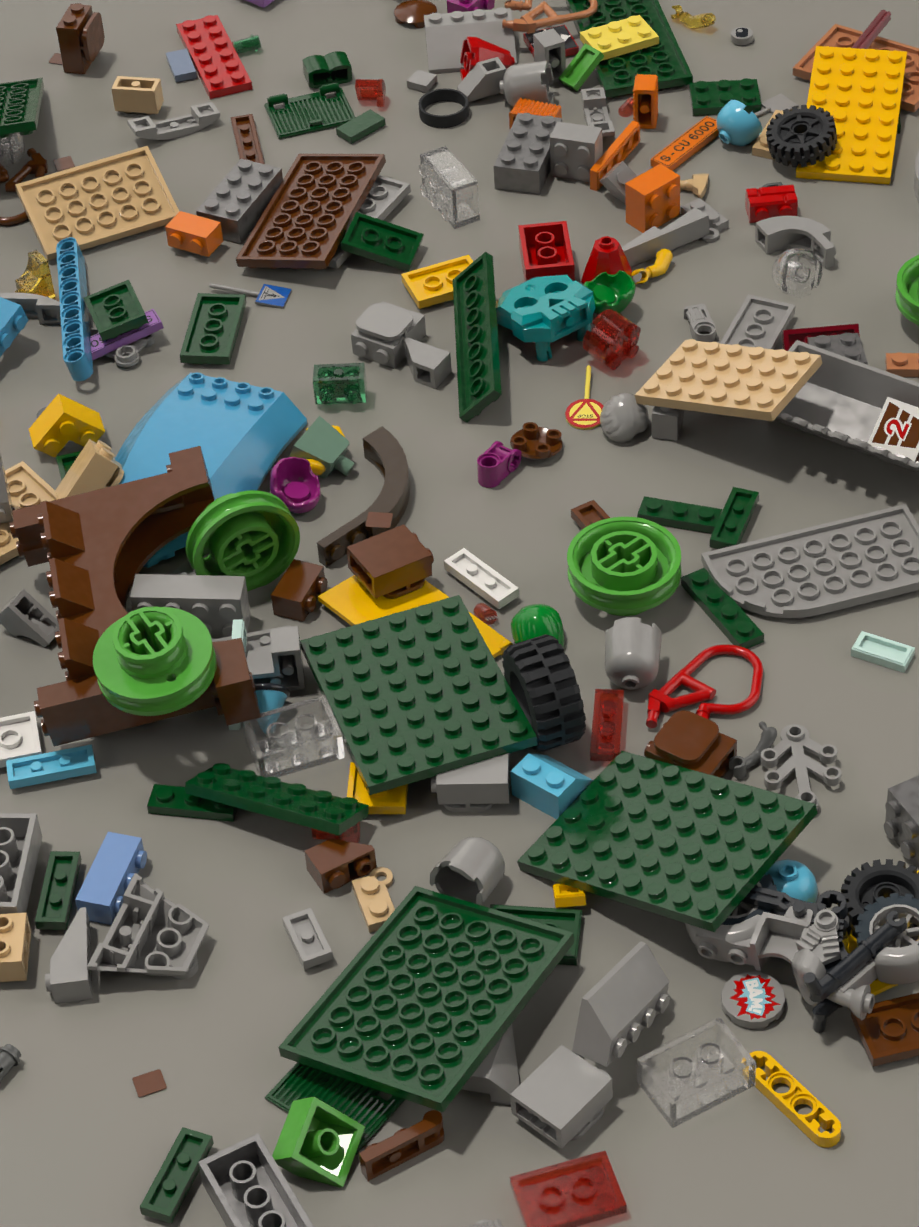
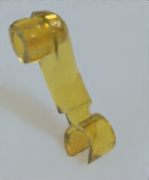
[671,5,716,29]

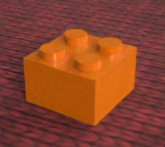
[625,163,680,233]

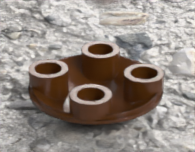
[394,0,437,28]
[510,422,562,459]

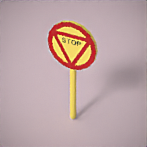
[565,365,604,430]

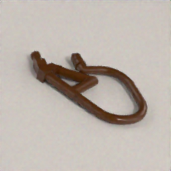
[0,148,48,225]

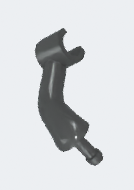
[729,721,777,779]

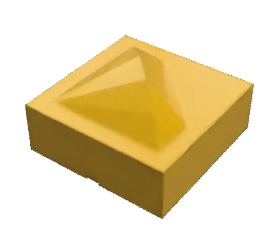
[553,883,586,908]

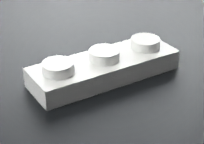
[444,548,519,609]

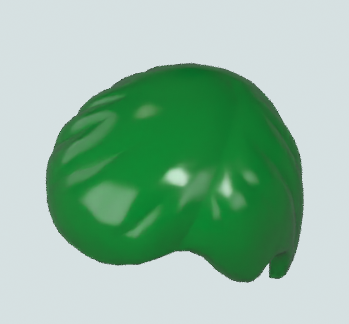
[583,270,636,316]
[511,604,564,647]

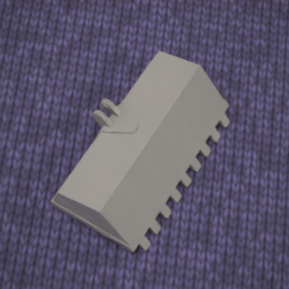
[774,340,919,474]

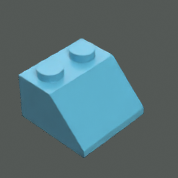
[510,753,593,819]

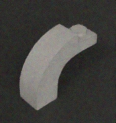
[755,216,836,269]

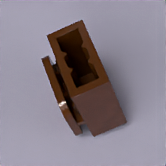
[56,3,105,74]
[347,524,434,599]
[644,710,737,778]

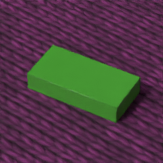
[558,43,604,91]

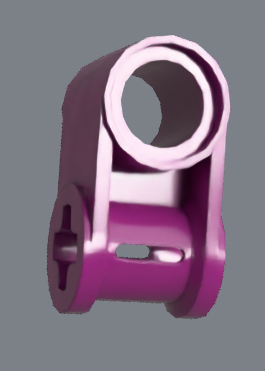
[477,441,522,488]

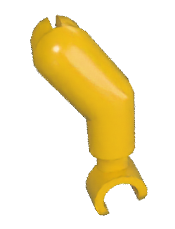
[632,249,673,284]

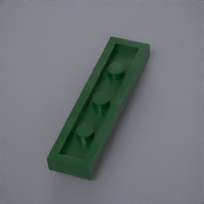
[681,567,764,649]

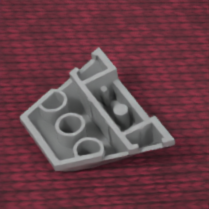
[87,873,209,976]
[462,1024,520,1105]

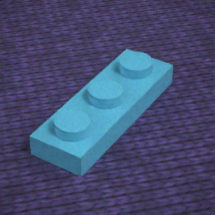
[6,744,97,789]

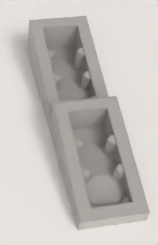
[622,207,710,267]

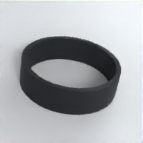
[419,88,469,128]

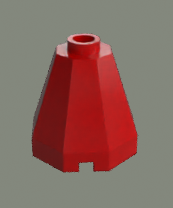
[460,37,515,80]
[581,236,633,284]

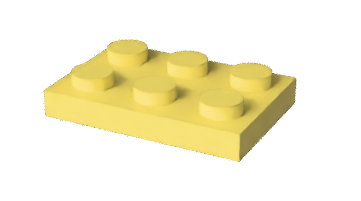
[580,15,659,61]

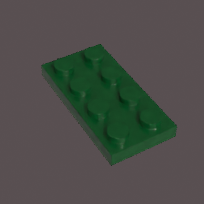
[180,293,247,365]

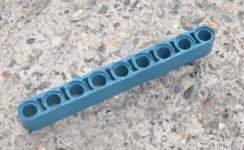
[56,237,93,381]

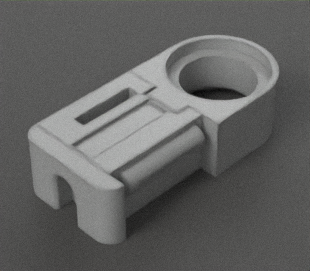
[684,303,716,342]

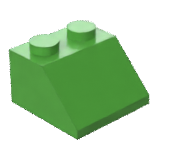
[272,1097,365,1188]

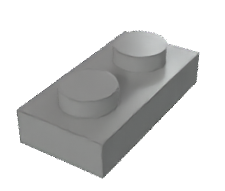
[282,908,333,970]

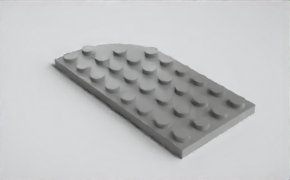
[701,504,919,619]

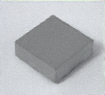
[407,70,437,93]

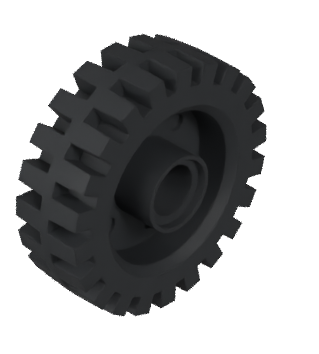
[766,105,837,167]
[841,859,919,941]

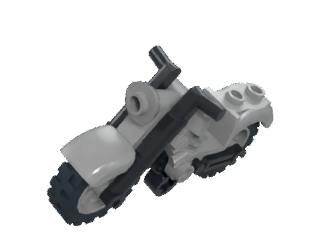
[685,874,919,1033]

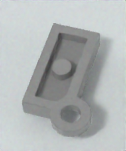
[681,198,729,243]

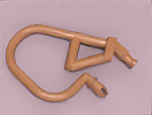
[502,0,598,34]

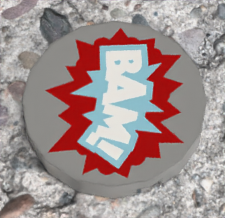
[721,971,785,1029]

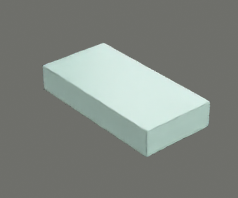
[851,631,915,673]

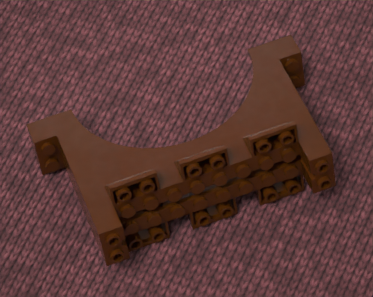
[9,446,261,747]

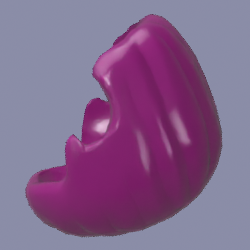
[270,457,321,514]

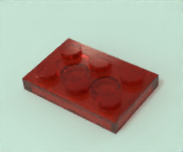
[509,1151,627,1227]

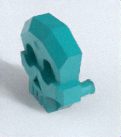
[496,275,595,361]

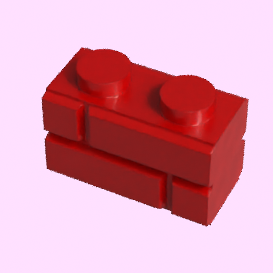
[745,185,798,223]

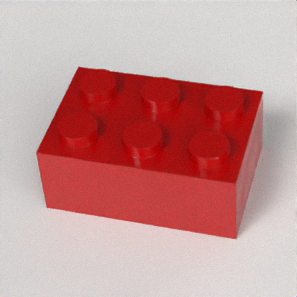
[518,221,575,281]

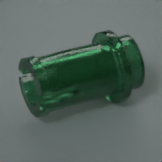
[232,34,261,54]

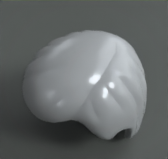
[600,393,649,442]

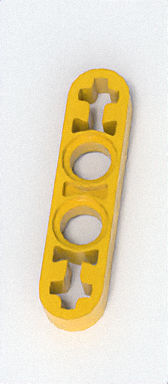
[744,1051,841,1148]

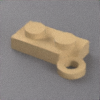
[351,867,395,933]

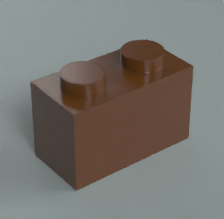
[271,559,328,622]

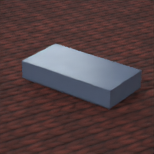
[166,48,197,82]

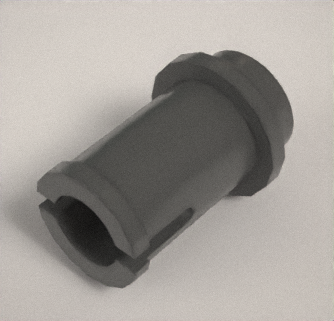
[0,1044,21,1083]

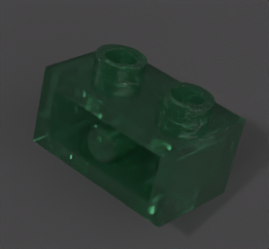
[313,363,367,405]

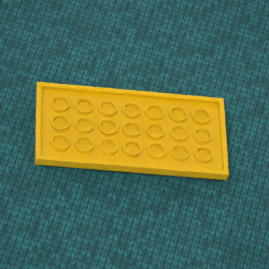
[796,46,907,185]

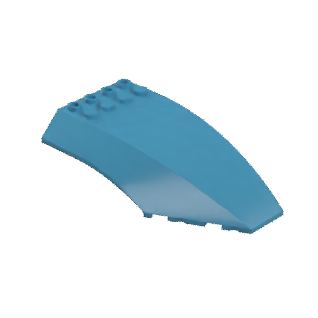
[115,372,307,568]

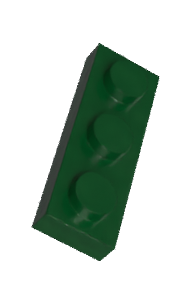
[710,487,759,549]
[637,496,722,534]
[147,784,238,822]
[35,851,82,930]
[140,1127,214,1224]

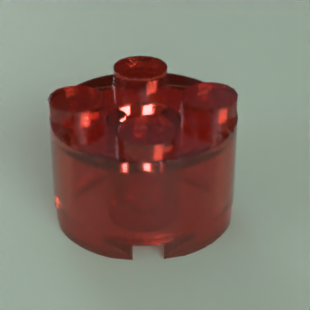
[583,309,641,370]

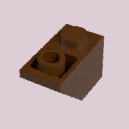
[304,839,377,894]

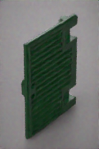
[264,82,356,139]
[265,1062,405,1155]

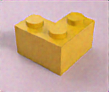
[29,393,105,458]

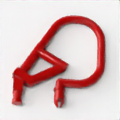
[646,645,763,728]

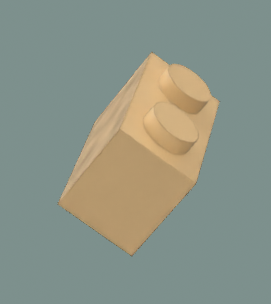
[111,76,164,114]

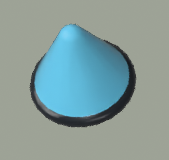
[254,683,290,732]

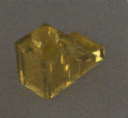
[15,250,56,300]

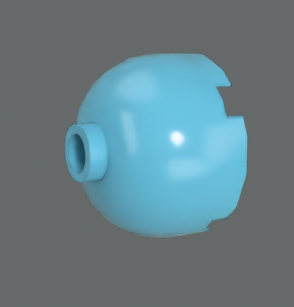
[716,100,763,146]
[766,859,818,903]

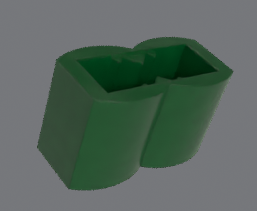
[302,51,352,88]

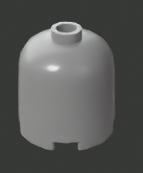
[500,61,554,107]
[605,617,662,690]
[430,837,505,905]

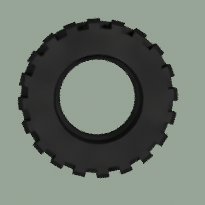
[502,634,586,752]

